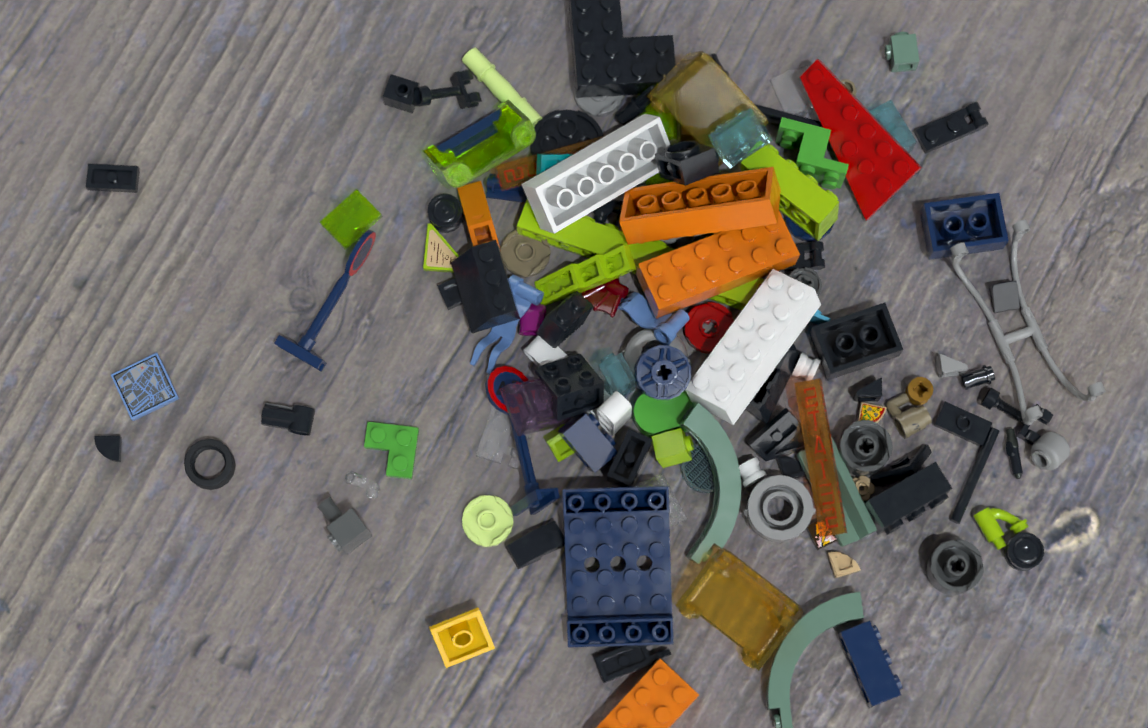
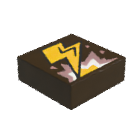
[806,517,837,551]

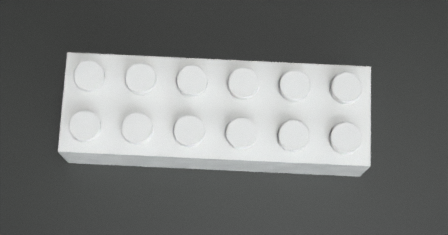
[522,114,670,234]
[685,269,821,425]

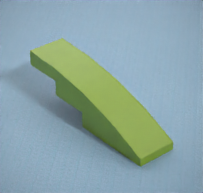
[534,245,636,305]

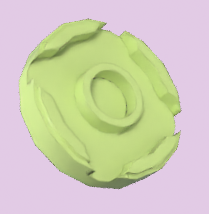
[462,495,514,547]

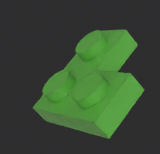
[364,422,419,480]

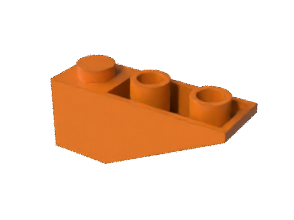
[457,181,501,251]

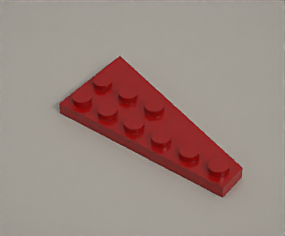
[800,59,922,220]

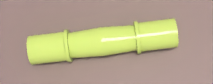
[462,48,542,132]

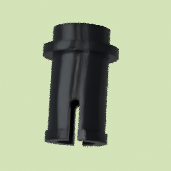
[960,365,995,390]

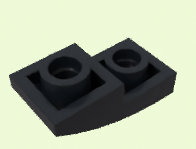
[506,521,565,569]

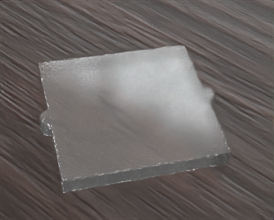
[770,65,814,115]

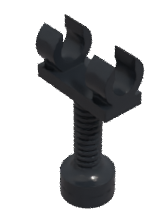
[413,70,482,109]
[981,387,1053,445]

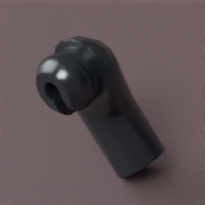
[593,200,623,223]

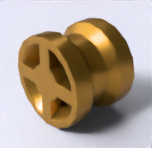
[905,377,933,406]

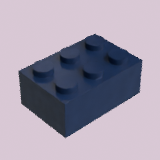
[920,193,1009,260]

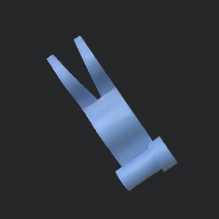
[470,275,544,374]
[617,292,690,345]

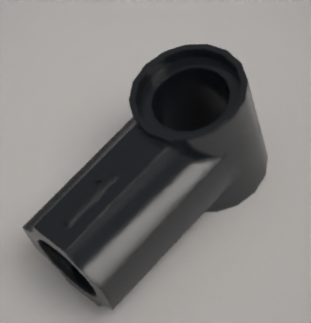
[261,403,315,436]

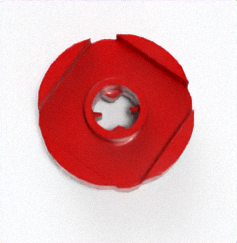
[684,302,734,354]

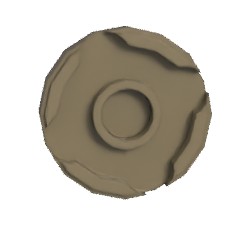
[501,229,551,278]

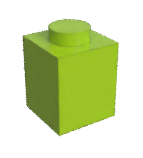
[652,428,694,468]

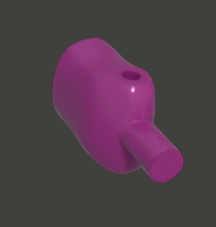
[519,304,546,336]

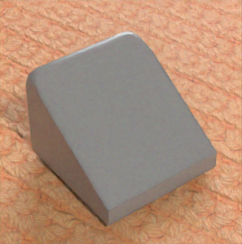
[936,354,968,378]

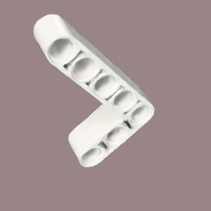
[523,335,632,436]

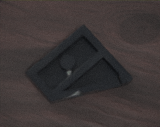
[747,408,816,462]

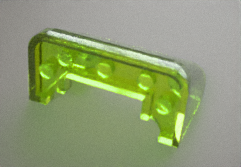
[423,100,536,189]

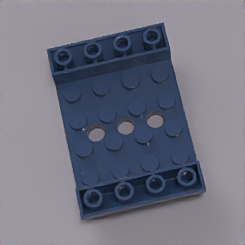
[563,486,674,647]

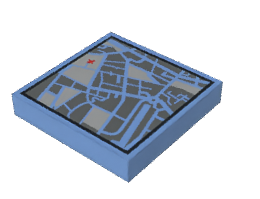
[111,353,180,421]

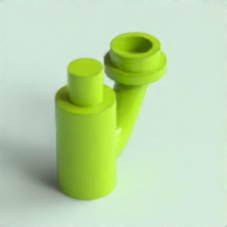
[973,507,1029,550]

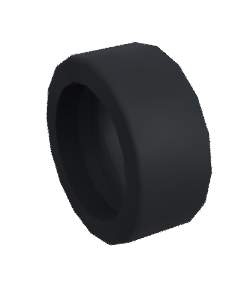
[184,439,236,490]

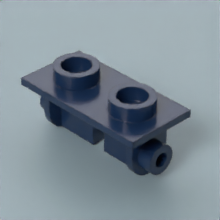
[486,173,530,203]

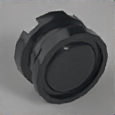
[427,194,464,233]
[1004,533,1044,571]

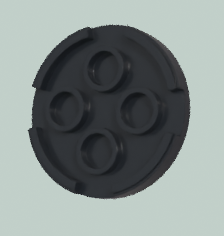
[530,110,604,167]

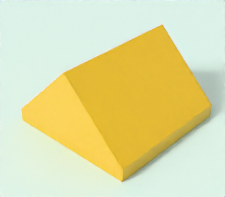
[429,607,495,668]

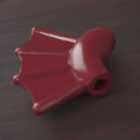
[582,278,629,318]

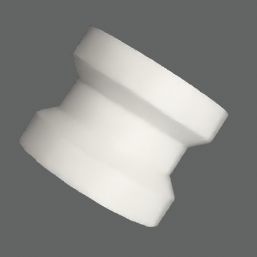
[792,352,821,384]
[739,457,767,488]

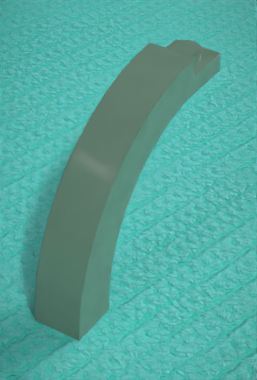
[678,403,741,564]
[766,592,864,728]

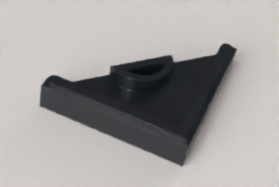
[871,444,932,486]

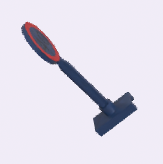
[274,230,376,372]
[485,366,560,516]

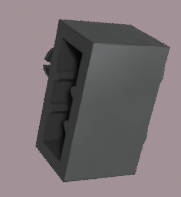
[318,497,372,555]

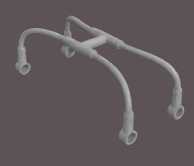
[950,220,1106,425]

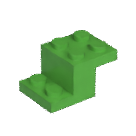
[775,117,849,190]

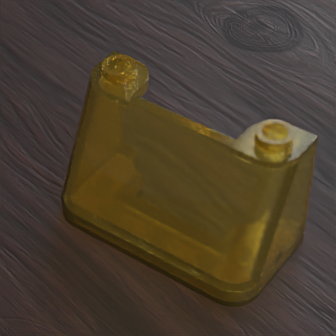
[647,51,768,166]
[675,548,803,671]

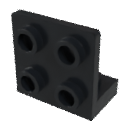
[535,354,604,421]

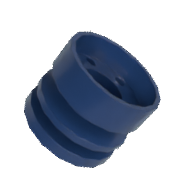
[634,345,691,400]

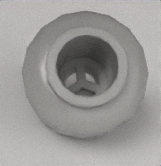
[1031,432,1070,470]

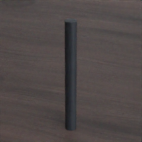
[950,427,1000,524]

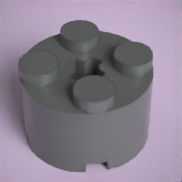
[837,420,893,476]
[926,540,984,596]

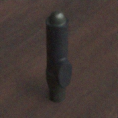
[1006,429,1023,479]

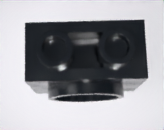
[655,140,720,186]

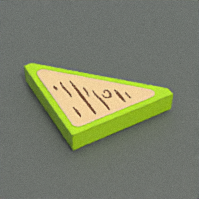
[423,224,459,273]

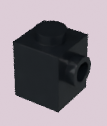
[383,74,420,114]

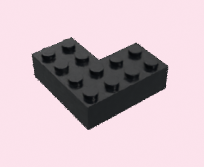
[569,0,677,98]

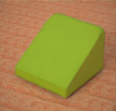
[543,424,574,462]

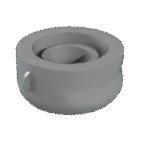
[621,329,691,389]
[743,475,816,543]

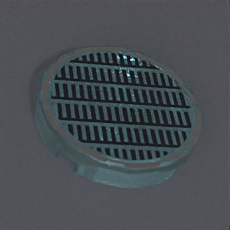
[681,443,714,493]

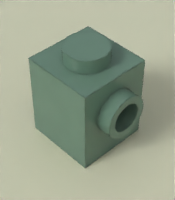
[885,32,919,73]

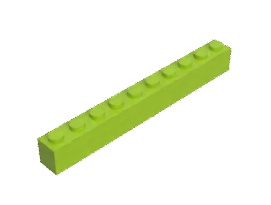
[517,199,765,310]

